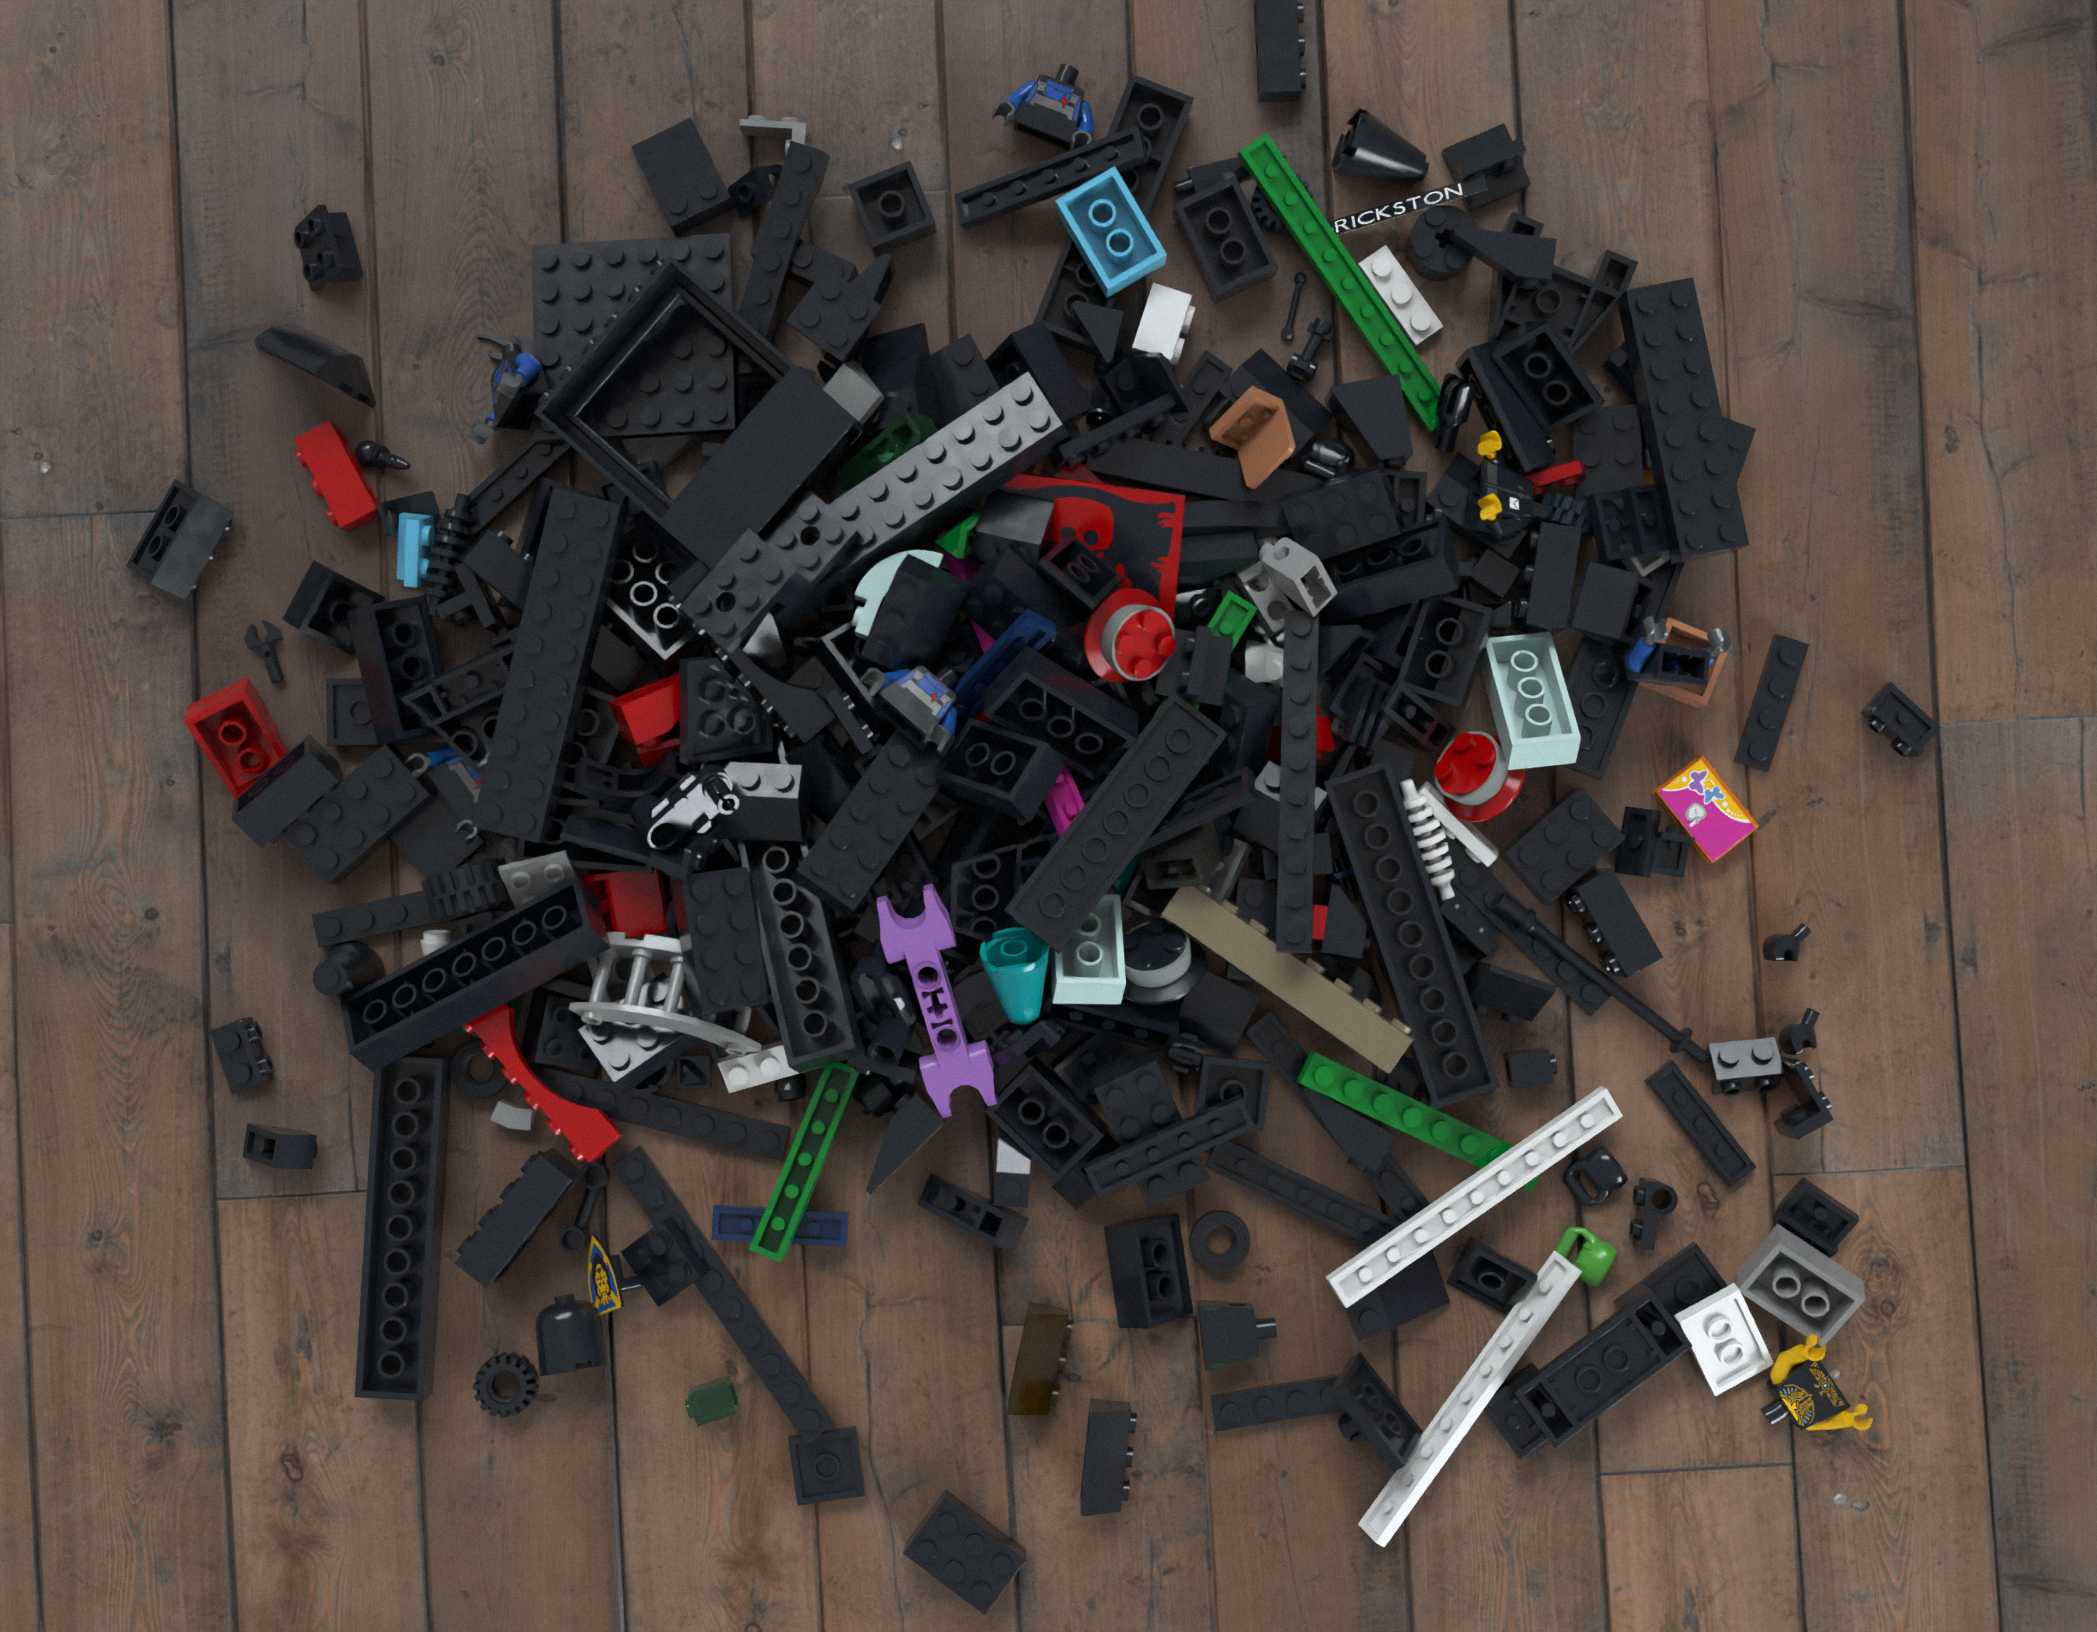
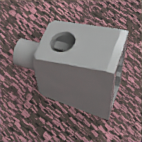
[1258,537,1337,617]

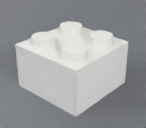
[1131,283,1196,366]

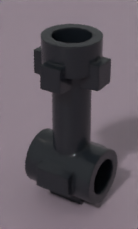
[1286,317,1334,382]

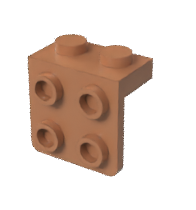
[1209,386,1295,489]

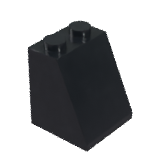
[1324,374,1414,470]

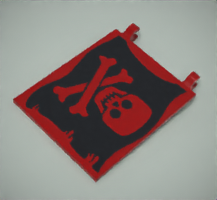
[982,472,1186,625]

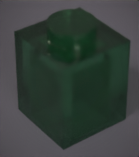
[685,1375,740,1427]

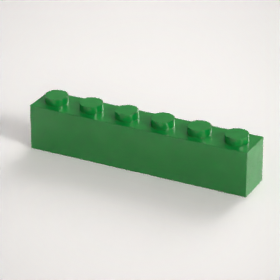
[749,1062,862,1263]

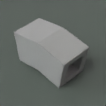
[490,1099,536,1131]

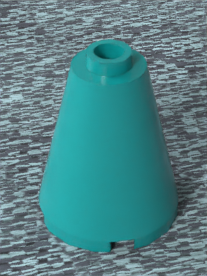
[979,927,1049,1025]

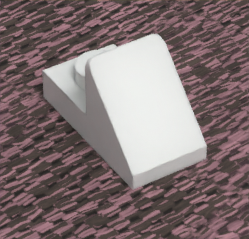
[1245,640,1284,687]

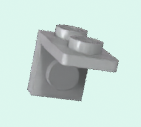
[739,115,809,157]

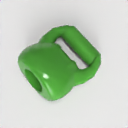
[1555,1226,1617,1287]

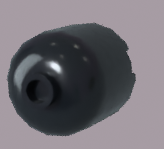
[535,1294,608,1376]

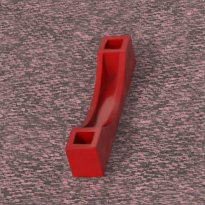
[462,1002,624,1163]

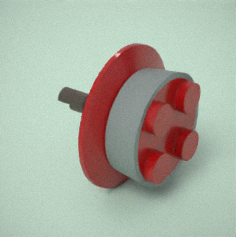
[1084,588,1176,683]
[1434,731,1526,822]

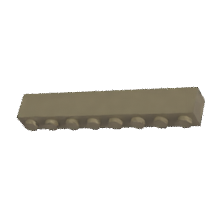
[1162,879,1414,1074]

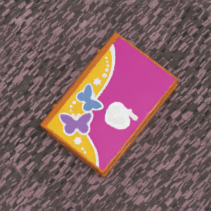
[1651,754,1759,864]

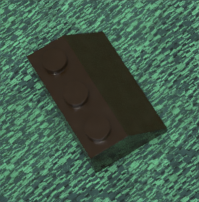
[1007,1301,1074,1415]

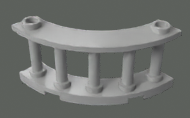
[569,932,770,1056]

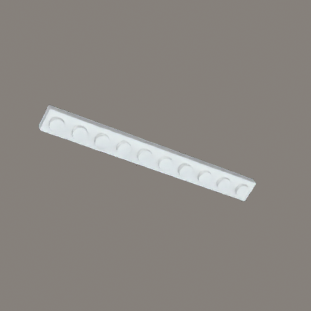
[1325,1086,1623,1308]
[1358,1250,1582,1547]

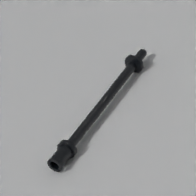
[1492,892,1710,1064]

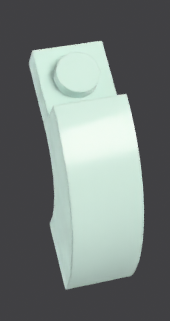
[851,550,943,640]

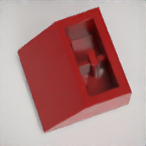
[582,868,668,939]

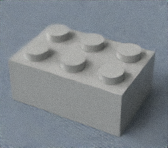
[1736,1224,1865,1347]

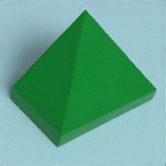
[934,508,982,559]

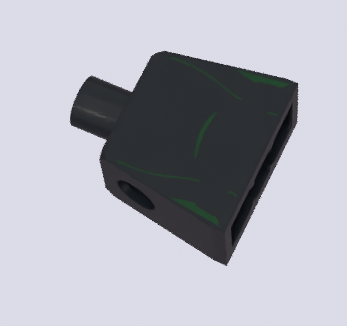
[1197,1300,1277,1371]

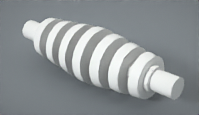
[1399,779,1455,900]

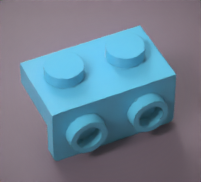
[397,512,435,588]

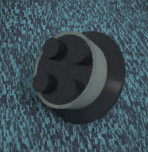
[1123,918,1207,1005]

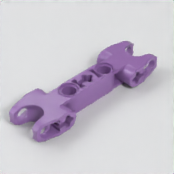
[877,883,997,1118]

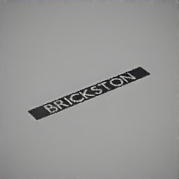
[1328,175,1488,235]

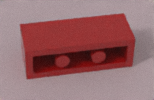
[294,420,380,532]

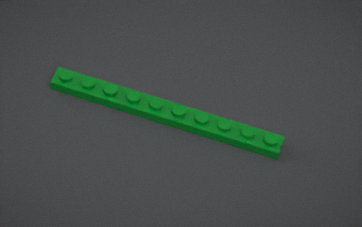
[1237,132,1441,433]

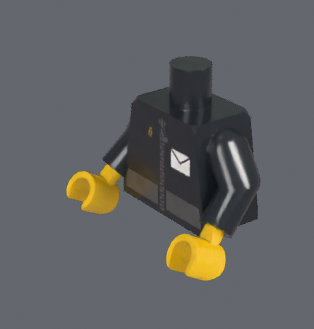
[1468,430,1548,539]

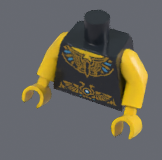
[1760,1334,1873,1431]

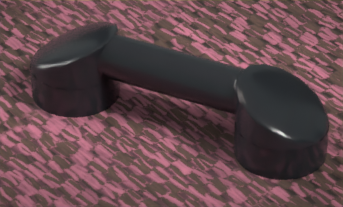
[559,1161,610,1254]

